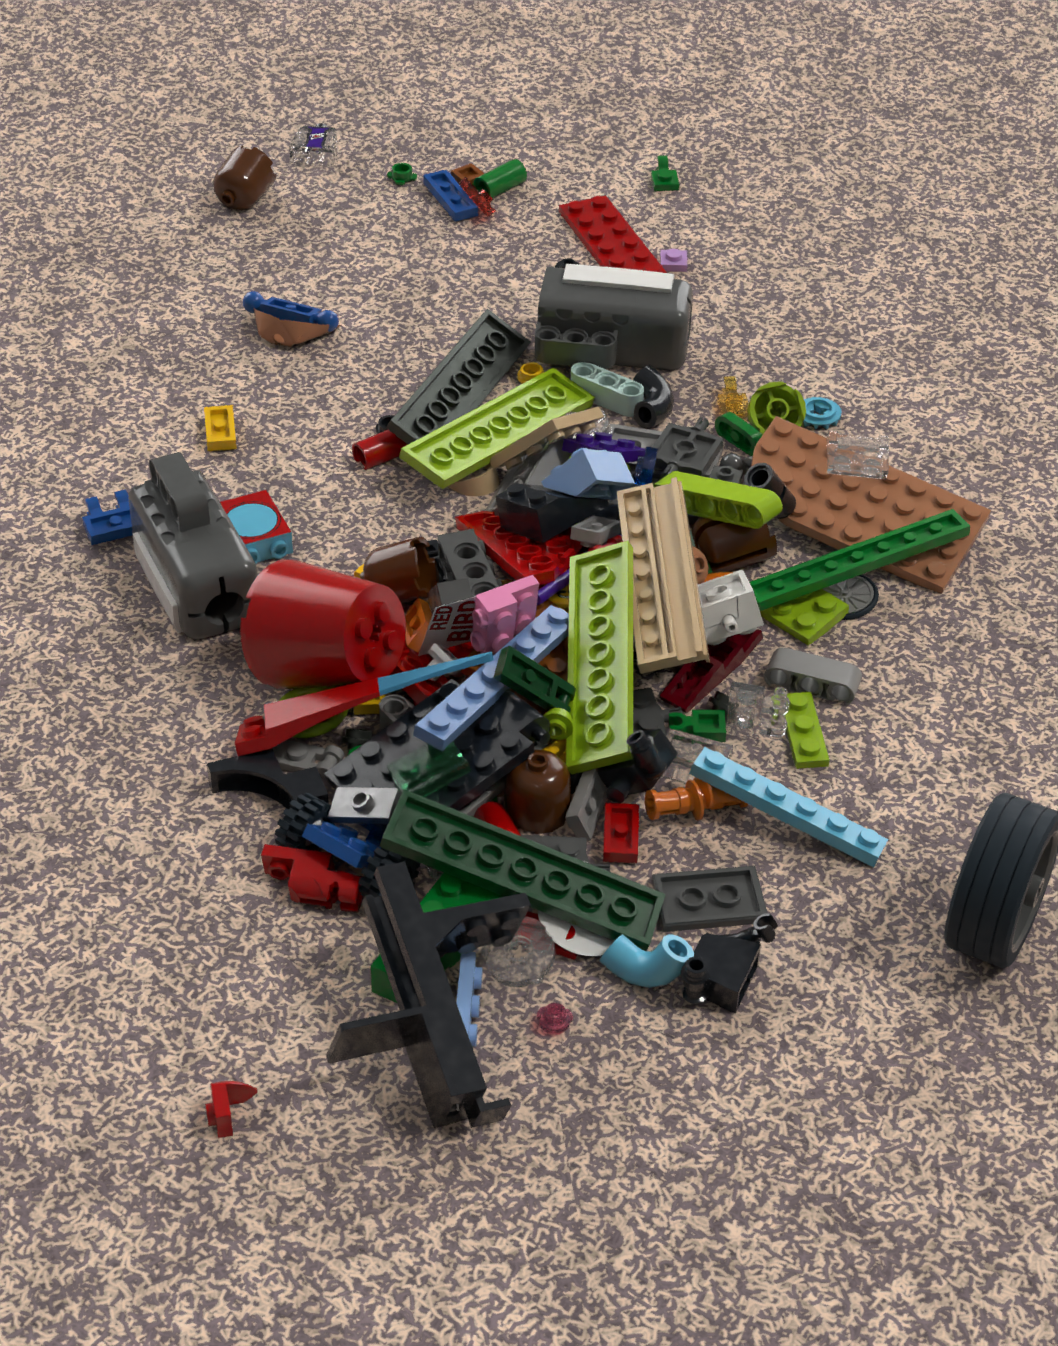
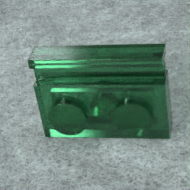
[386,742,471,797]

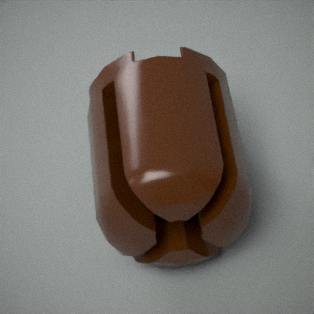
[692,517,777,573]

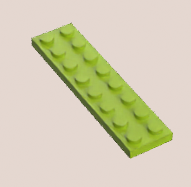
[399,368,595,489]
[566,540,633,775]

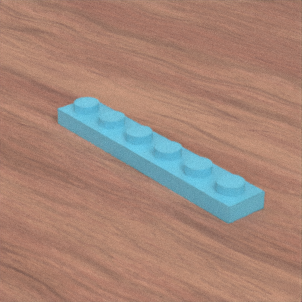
[689,747,888,868]

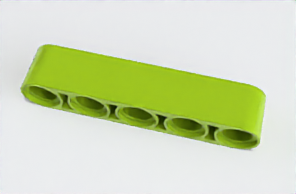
[653,471,783,529]

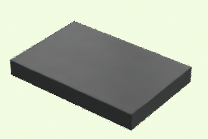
[652,865,767,932]

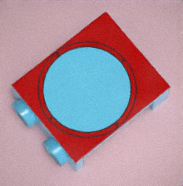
[220,490,293,564]

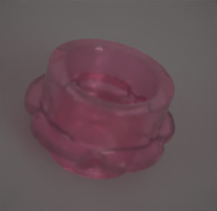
[537,1003,573,1035]

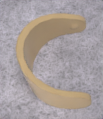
[448,463,500,497]

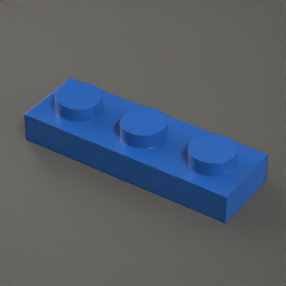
[423,169,478,222]

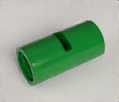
[473,159,527,201]

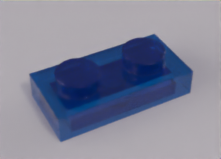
[634,446,658,486]

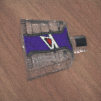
[289,123,338,168]

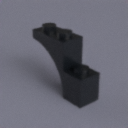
[207,748,329,810]

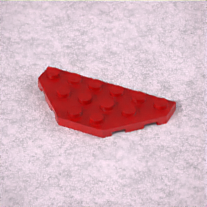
[455,511,587,589]

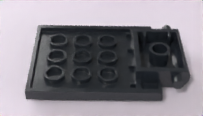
[324,679,551,833]

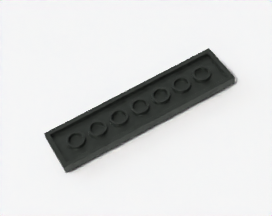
[386,309,531,444]

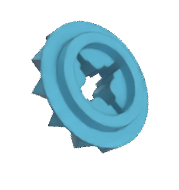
[803,397,842,430]

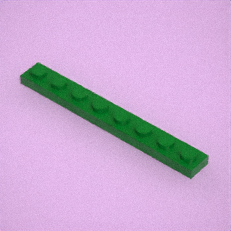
[749,509,970,611]

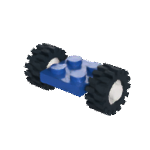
[275,793,420,897]

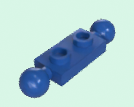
[243,291,339,332]

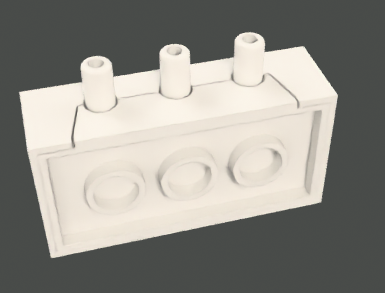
[633,569,764,649]

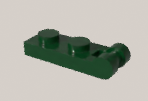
[493,646,576,713]

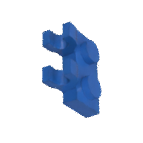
[82,489,133,545]

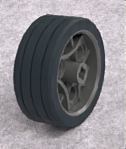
[944,792,1058,969]

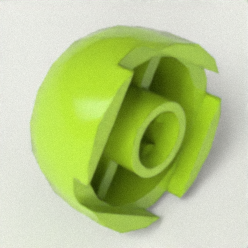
[747,381,806,435]

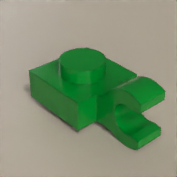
[651,155,680,191]

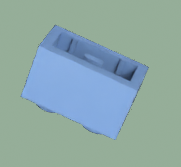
[541,448,635,500]

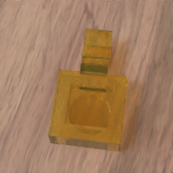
[717,376,749,418]

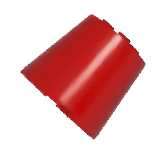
[240,559,406,689]

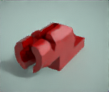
[261,844,363,913]

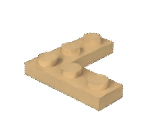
[490,407,604,470]

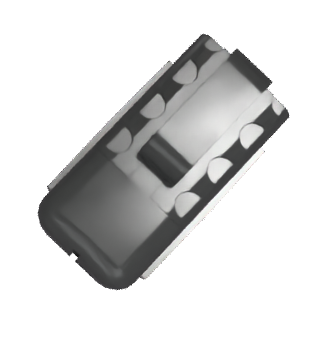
[534,264,693,371]
[128,452,258,640]

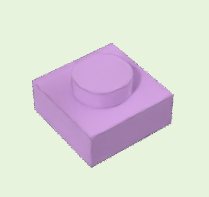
[660,249,687,272]

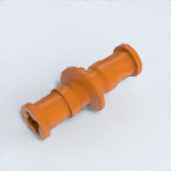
[645,777,748,821]

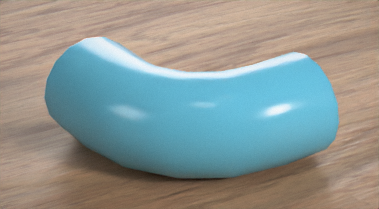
[600,934,694,988]

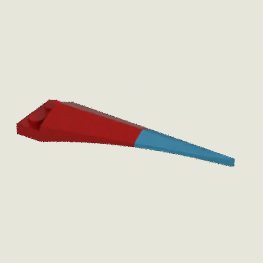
[235,651,494,756]

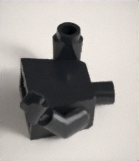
[598,729,678,803]
[681,913,778,1013]

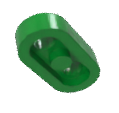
[715,412,762,456]

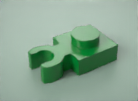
[668,710,726,742]

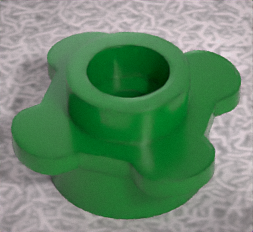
[387,163,417,185]

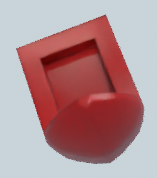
[205,1081,258,1138]

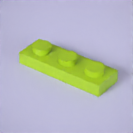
[778,692,830,769]

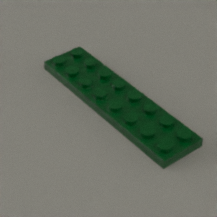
[379,789,666,951]

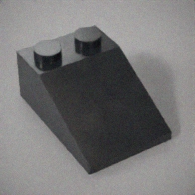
[495,484,609,543]

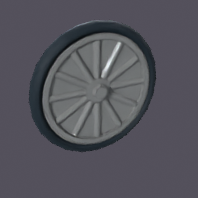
[823,575,879,620]

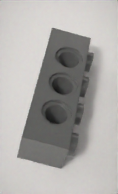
[437,529,502,597]

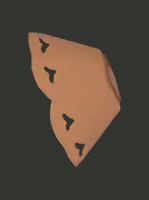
[253,308,342,347]

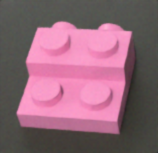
[470,575,539,654]

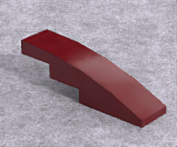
[660,629,763,713]

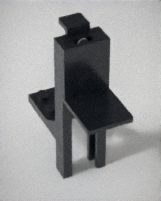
[326,862,531,1128]

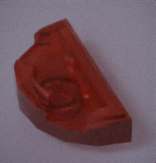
[459,177,496,217]

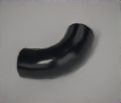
[633,365,674,429]

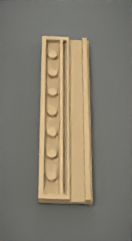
[616,477,710,674]

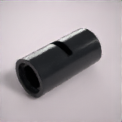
[744,463,796,519]

